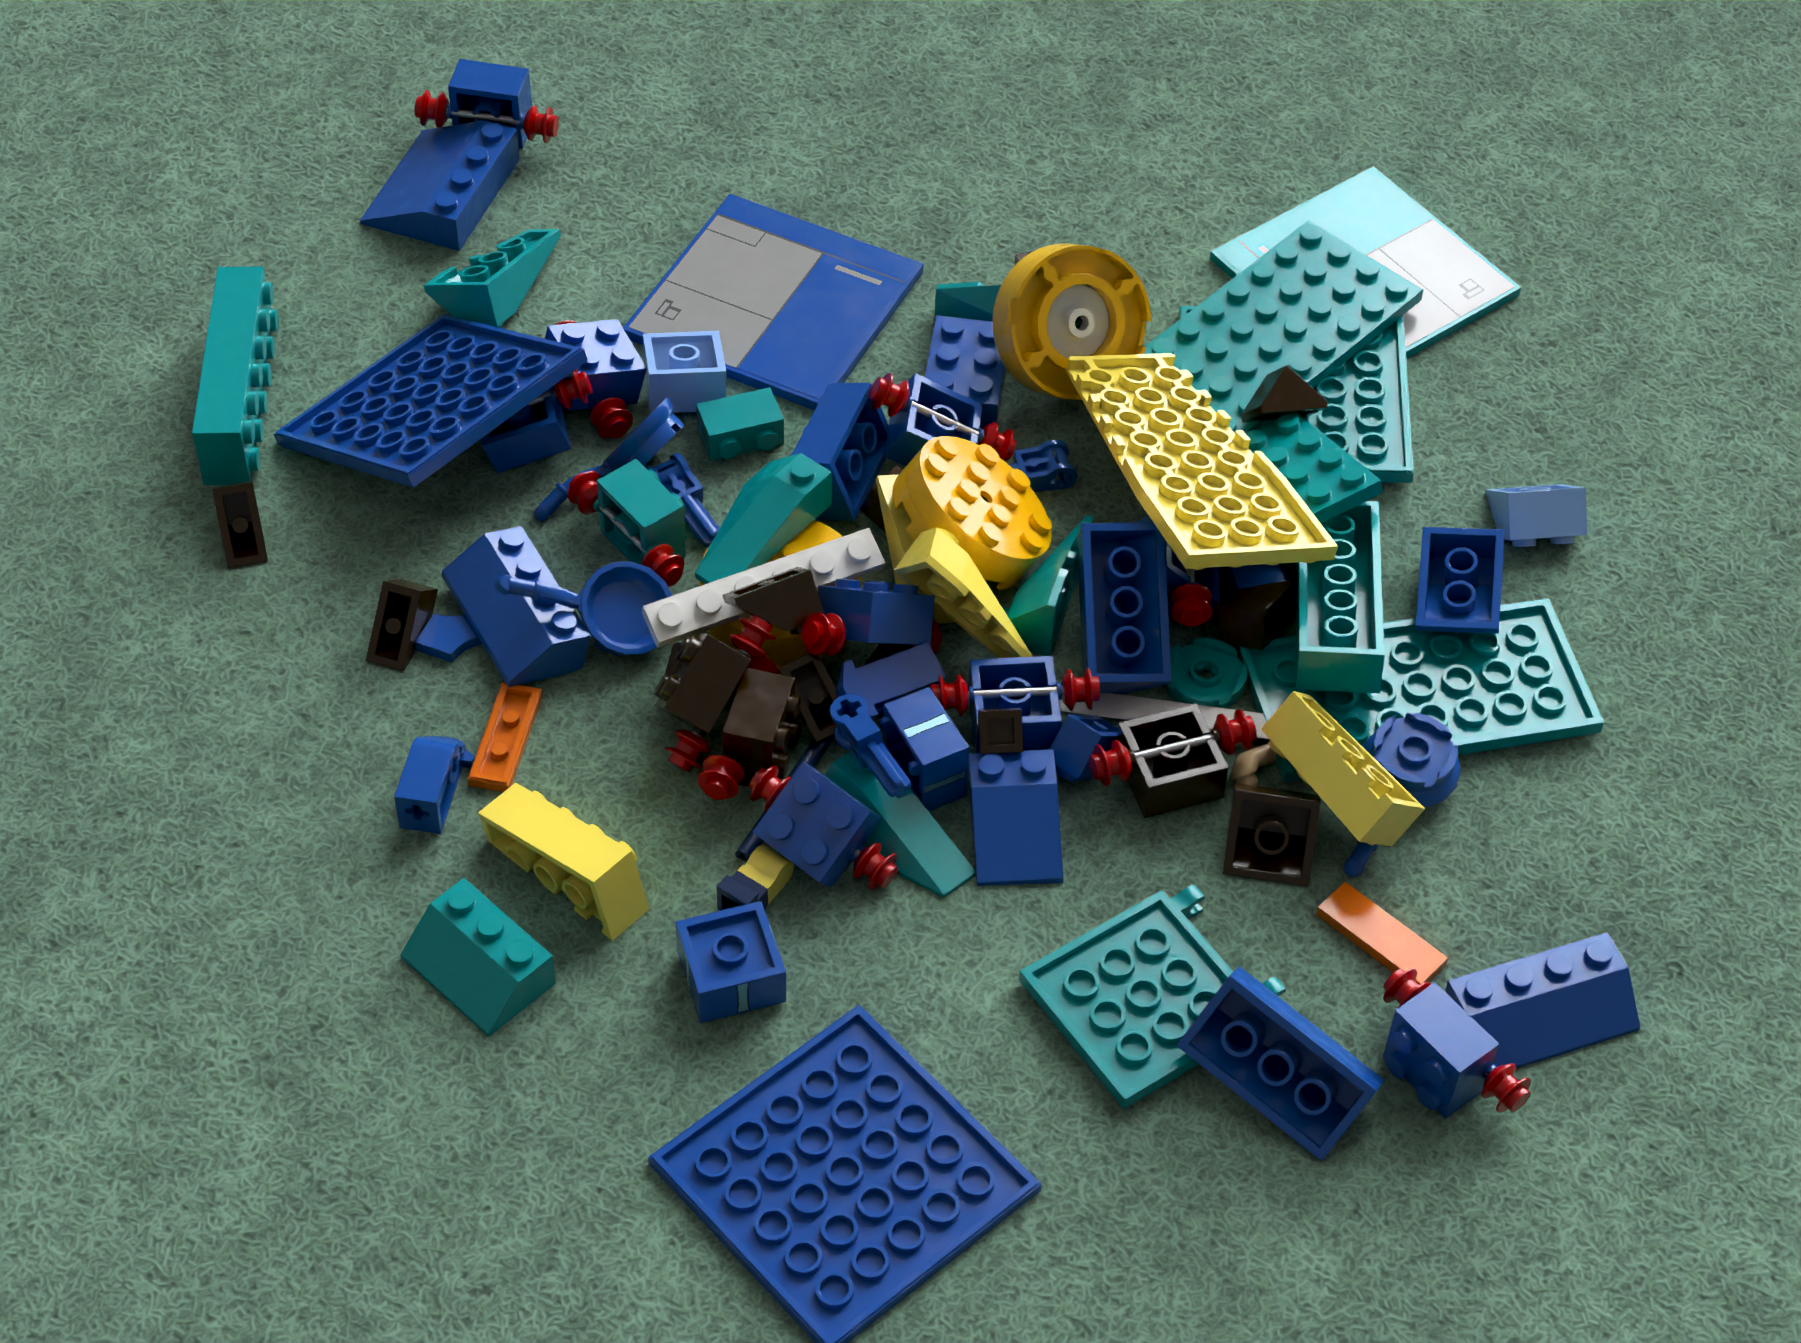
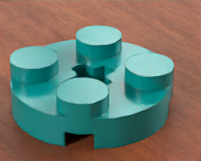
[1166,638,1247,709]

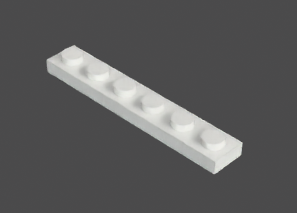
[642,528,885,648]

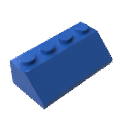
[1077,522,1172,694]
[441,526,590,687]
[1445,932,1640,1069]
[1176,966,1384,1161]

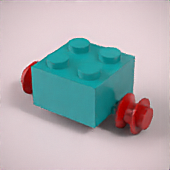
[567,459,687,587]

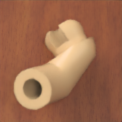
[1230,743,1276,786]

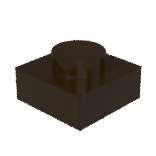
[978,708,1023,754]

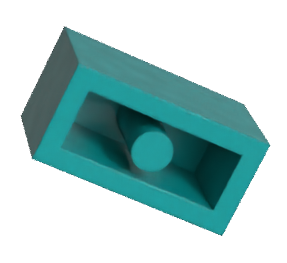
[696,387,784,461]

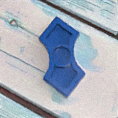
[415,614,482,663]

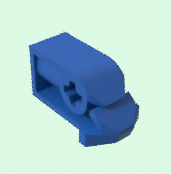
[836,642,947,721]
[394,736,475,834]

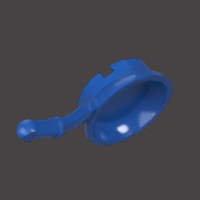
[533,397,684,521]
[494,561,673,656]
[1344,713,1461,877]

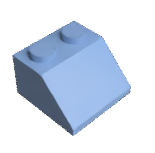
[643,331,726,414]
[1485,484,1587,547]

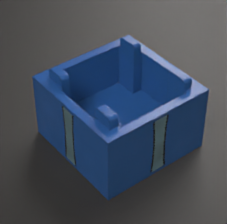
[880,687,969,811]
[675,901,786,1023]

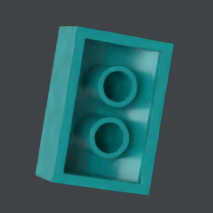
[400,878,556,1037]

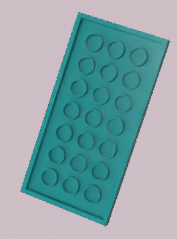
[1144,220,1423,433]
[1237,598,1604,782]

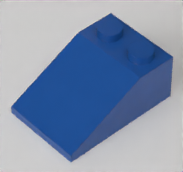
[1416,527,1504,634]
[968,749,1063,886]

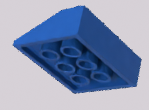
[360,120,520,251]

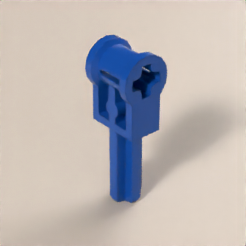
[1008,440,1078,492]
[645,453,719,547]
[830,694,911,798]

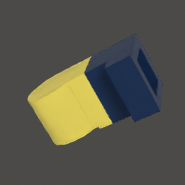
[717,844,794,911]

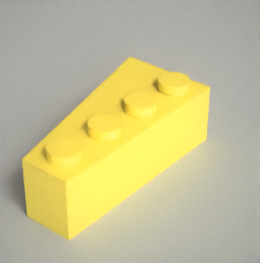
[1261,691,1425,846]
[478,783,650,941]

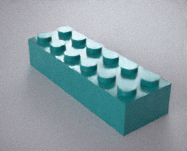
[192,266,279,485]
[1295,501,1385,693]

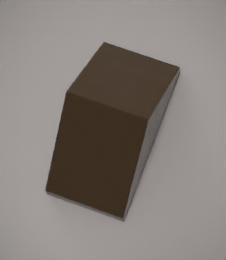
[1241,365,1328,423]

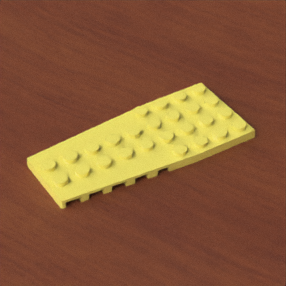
[1066,353,1338,570]

